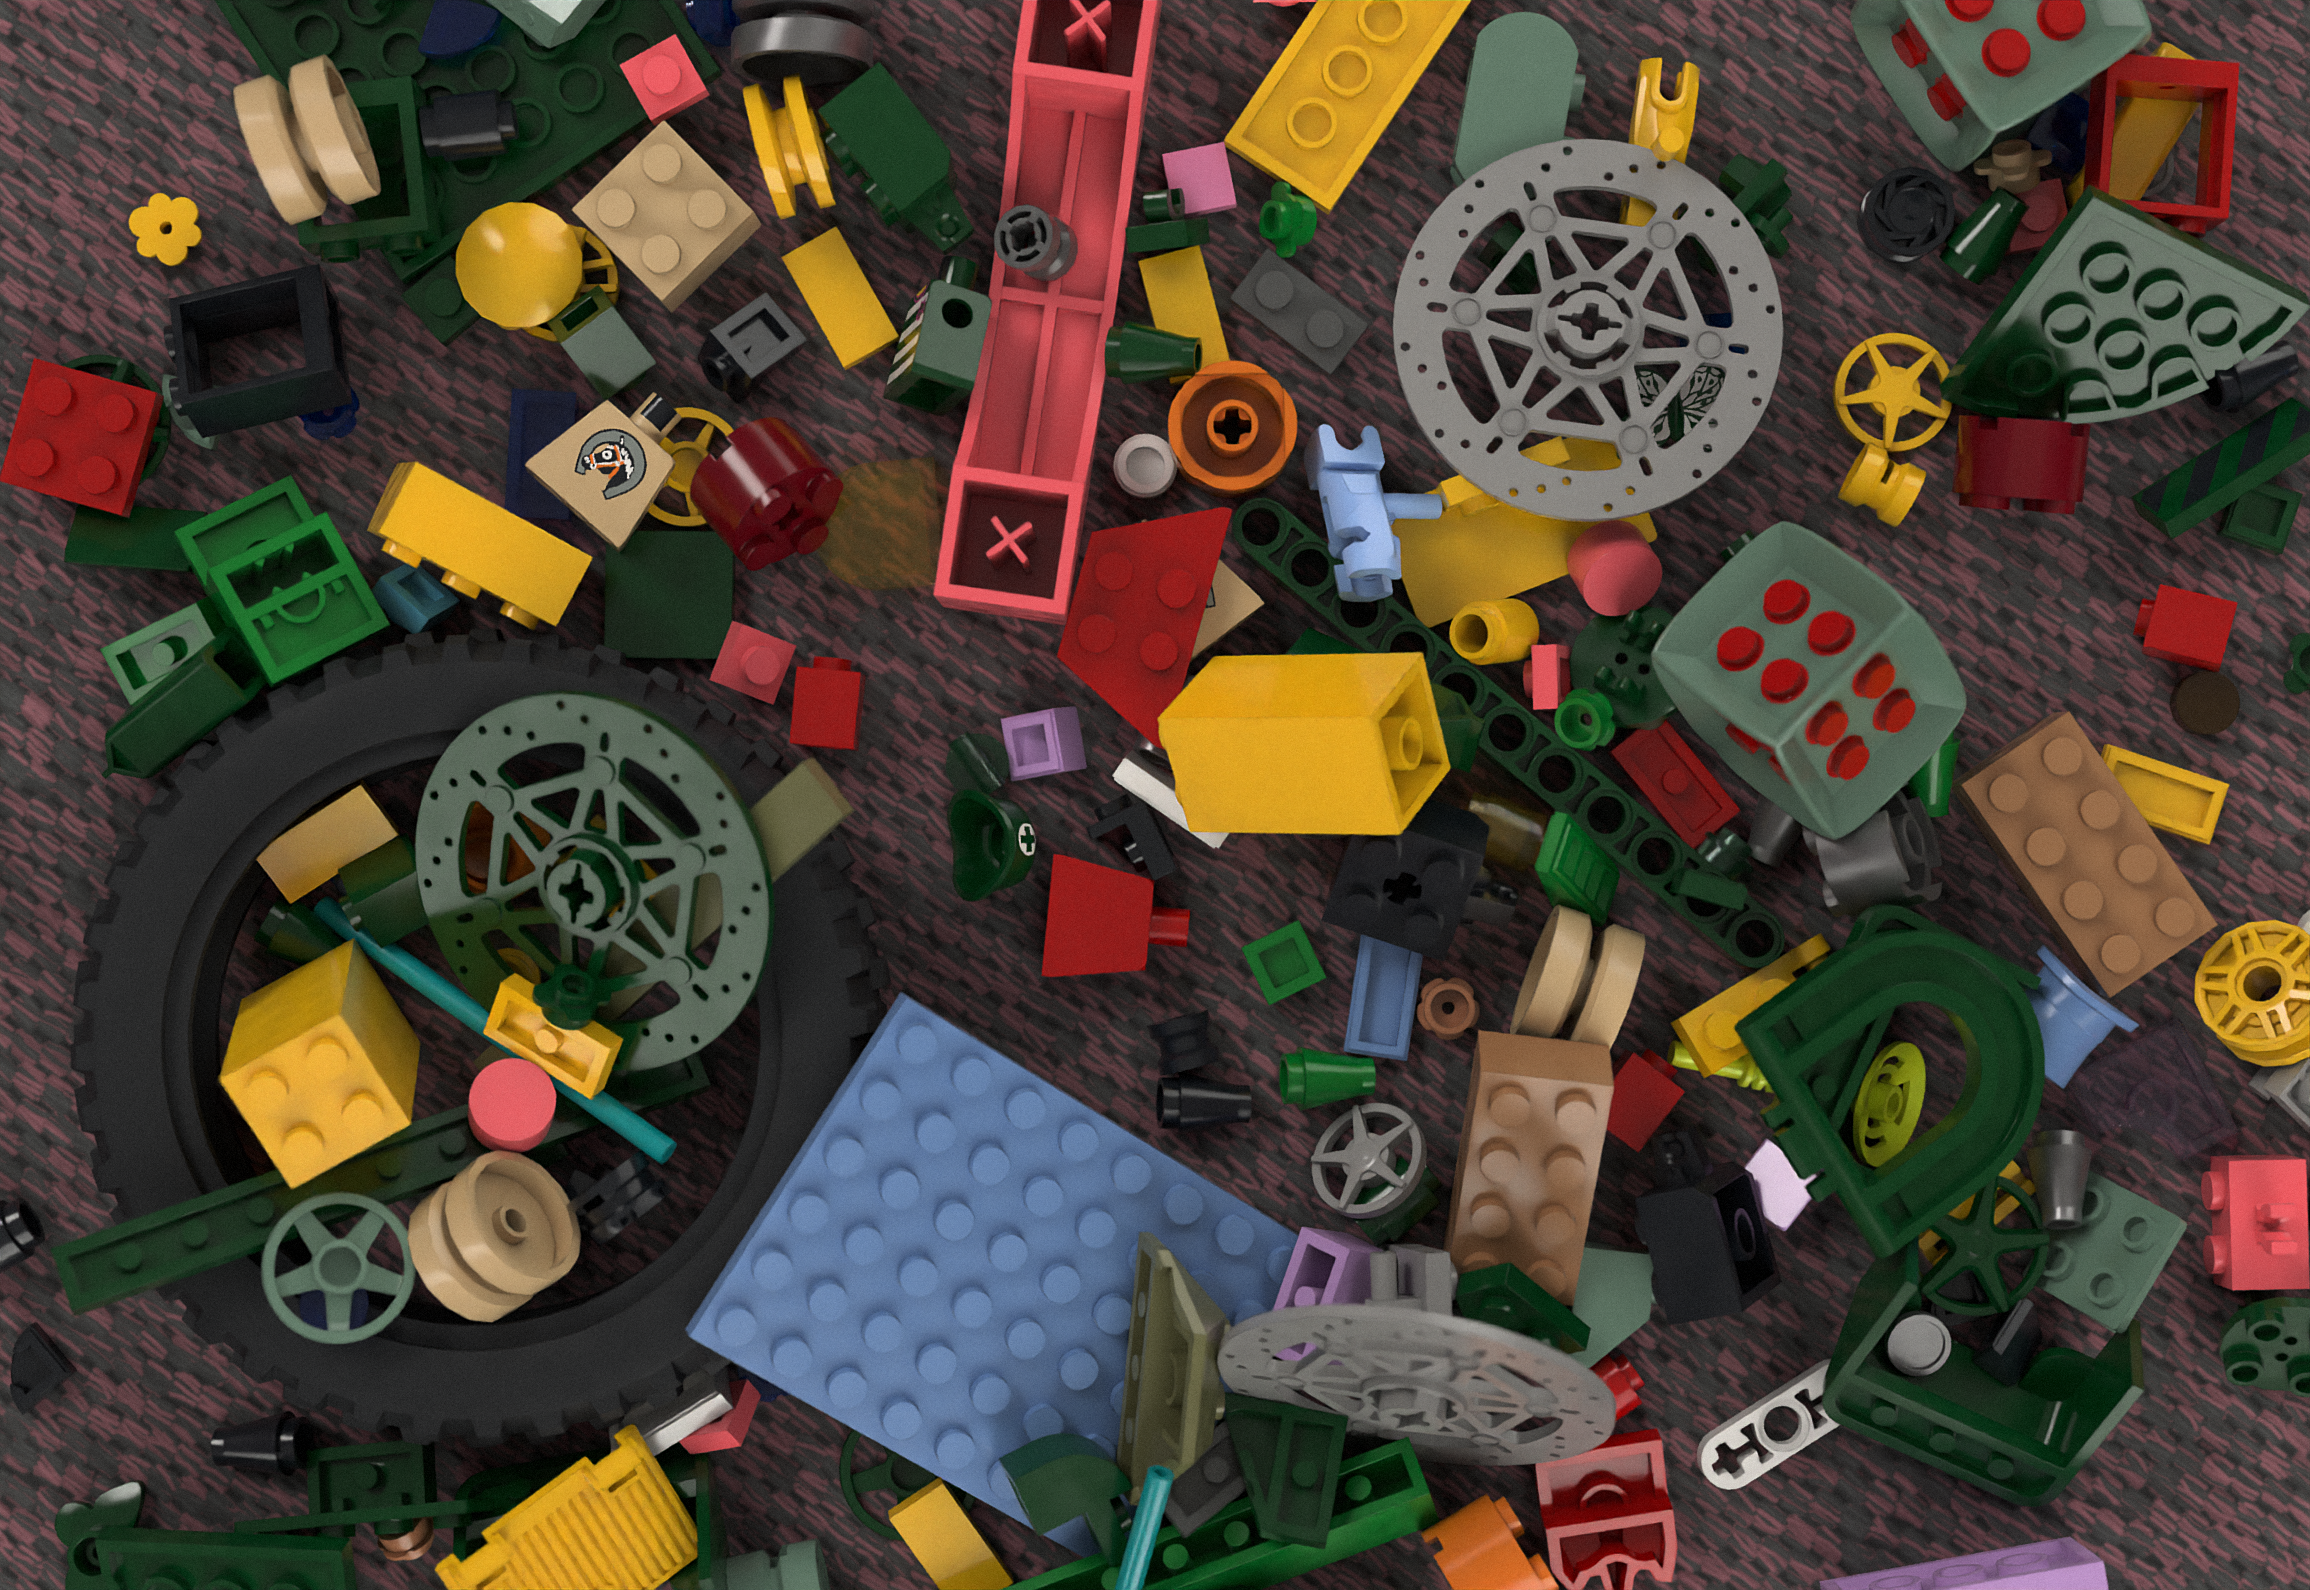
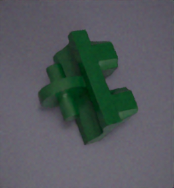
[1678,154,1793,278]

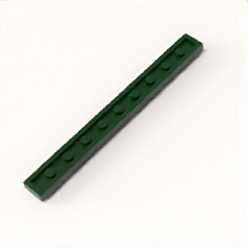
[50,1052,710,1317]

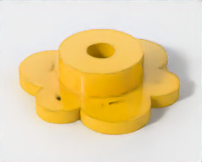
[129,193,203,266]

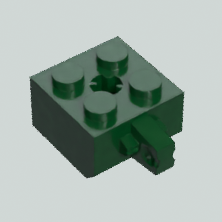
[818,62,974,255]

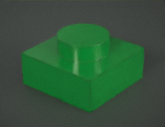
[1240,920,1327,1005]

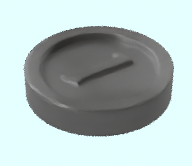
[1884,1311,1951,1376]

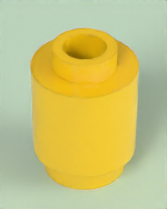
[1449,598,1539,665]

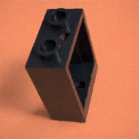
[163,264,352,438]

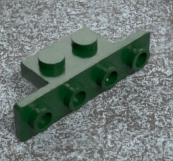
[234,1440,494,1538]

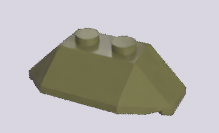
[1116,1232,1231,1505]

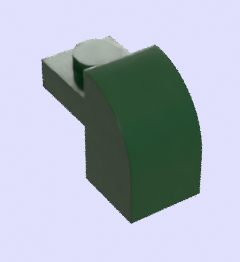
[998,1433,1133,1567]

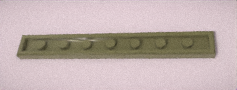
[473,757,854,1072]

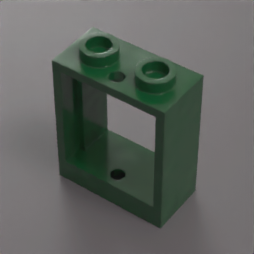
[287,76,442,264]

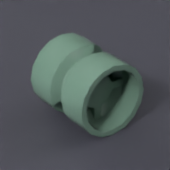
[726,1538,831,1590]

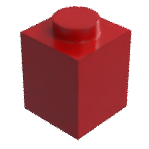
[2133,584,2238,673]
[789,656,866,751]
[1606,1048,1685,1153]

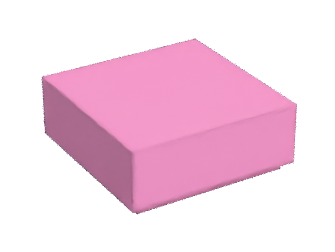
[1162,142,1237,218]

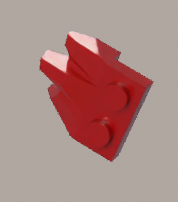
[1533,1428,1678,1590]

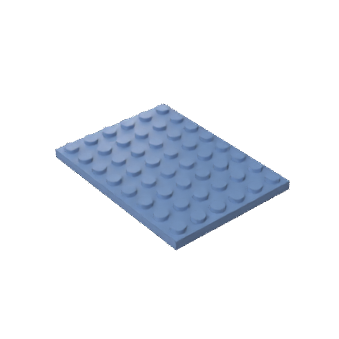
[685,992,1299,1558]

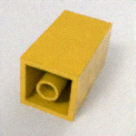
[1157,653,1451,835]
[219,938,421,1189]

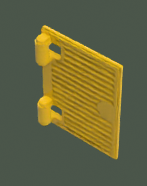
[435,1424,698,1590]

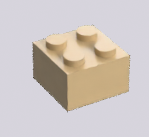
[571,120,762,313]

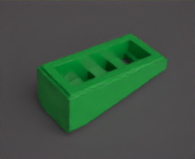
[1534,811,1620,927]

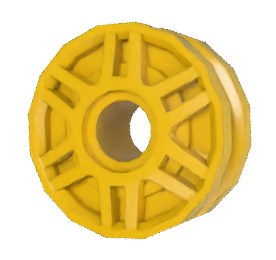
[743,72,836,220]
[2194,920,2310,1067]

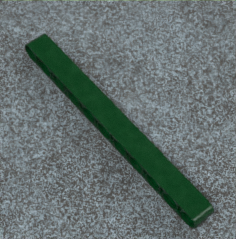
[1231,497,1785,968]

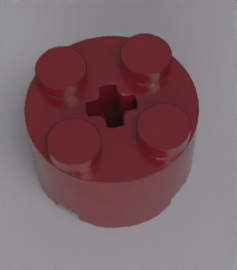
[1952,415,2091,515]
[690,417,844,571]

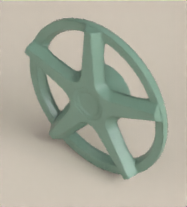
[262,1192,416,1344]

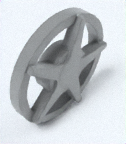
[1311,1103,1427,1219]

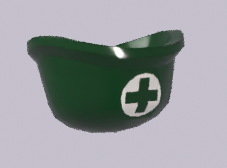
[947,789,1036,902]

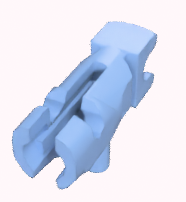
[1304,424,1442,602]

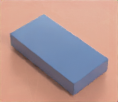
[1343,934,1423,1061]

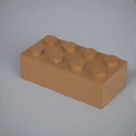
[1951,711,2218,998]
[1443,1030,1614,1306]

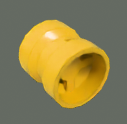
[1838,442,1926,528]

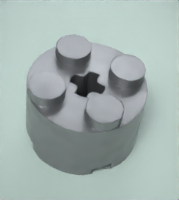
[1802,782,1942,920]

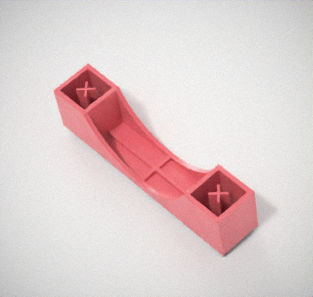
[934,0,1162,625]

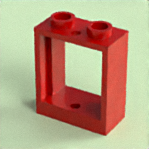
[2083,54,2240,239]

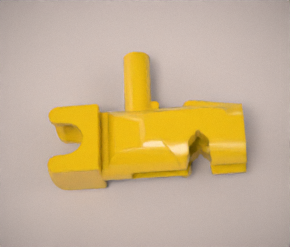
[1618,58,1700,241]

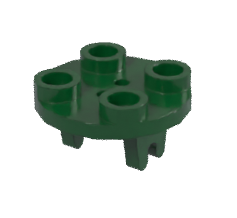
[1569,605,1678,730]
[2218,1290,2310,1398]

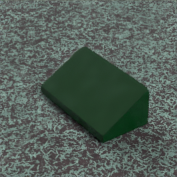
[64,504,208,575]

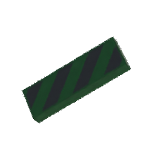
[2131,397,2310,540]

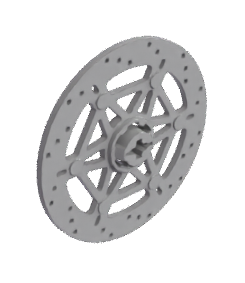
[1392,139,1783,522]
[1217,1304,1616,1466]

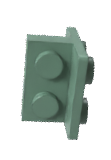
[2023,1170,2187,1333]

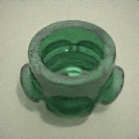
[1695,827,1754,882]

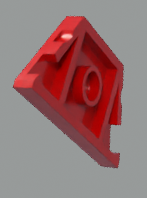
[1057,507,1233,750]

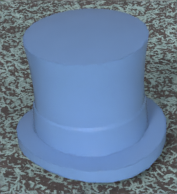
[2025,944,2139,1089]

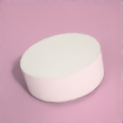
[1113,434,1177,499]

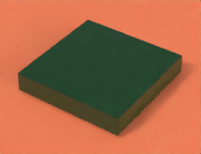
[604,531,736,660]

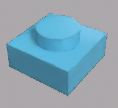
[371,563,460,634]

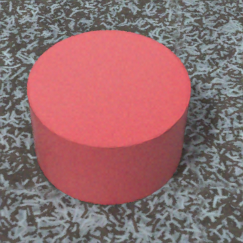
[1567,520,1662,616]
[468,1058,556,1153]

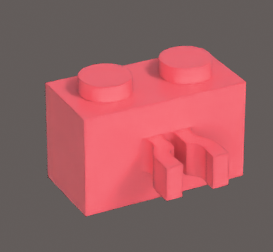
[2201,1154,2310,1290]

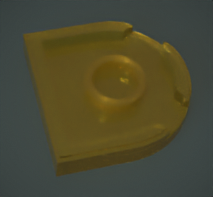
[817,457,942,591]

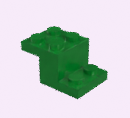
[174,475,390,689]

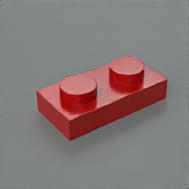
[1607,720,1741,849]

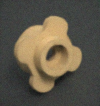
[1973,140,2052,194]

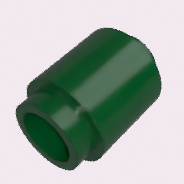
[1353,1154,1443,1248]

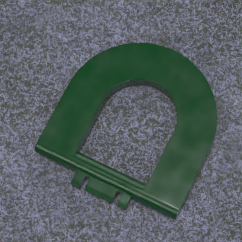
[1734,930,2045,1258]

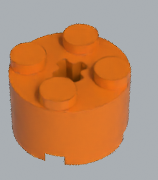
[1168,361,1297,498]
[1420,1493,1559,1590]

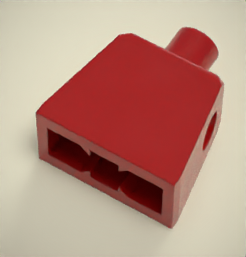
[1041,854,1190,977]

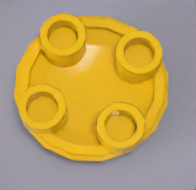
[455,202,584,330]

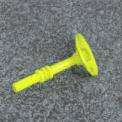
[1667,1040,1926,1167]

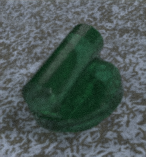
[946,731,1010,795]

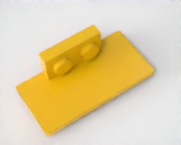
[1391,424,1657,628]

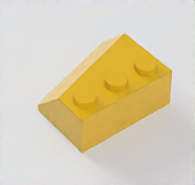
[367,462,593,631]

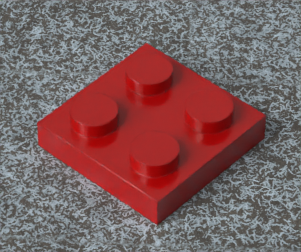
[0,358,164,518]

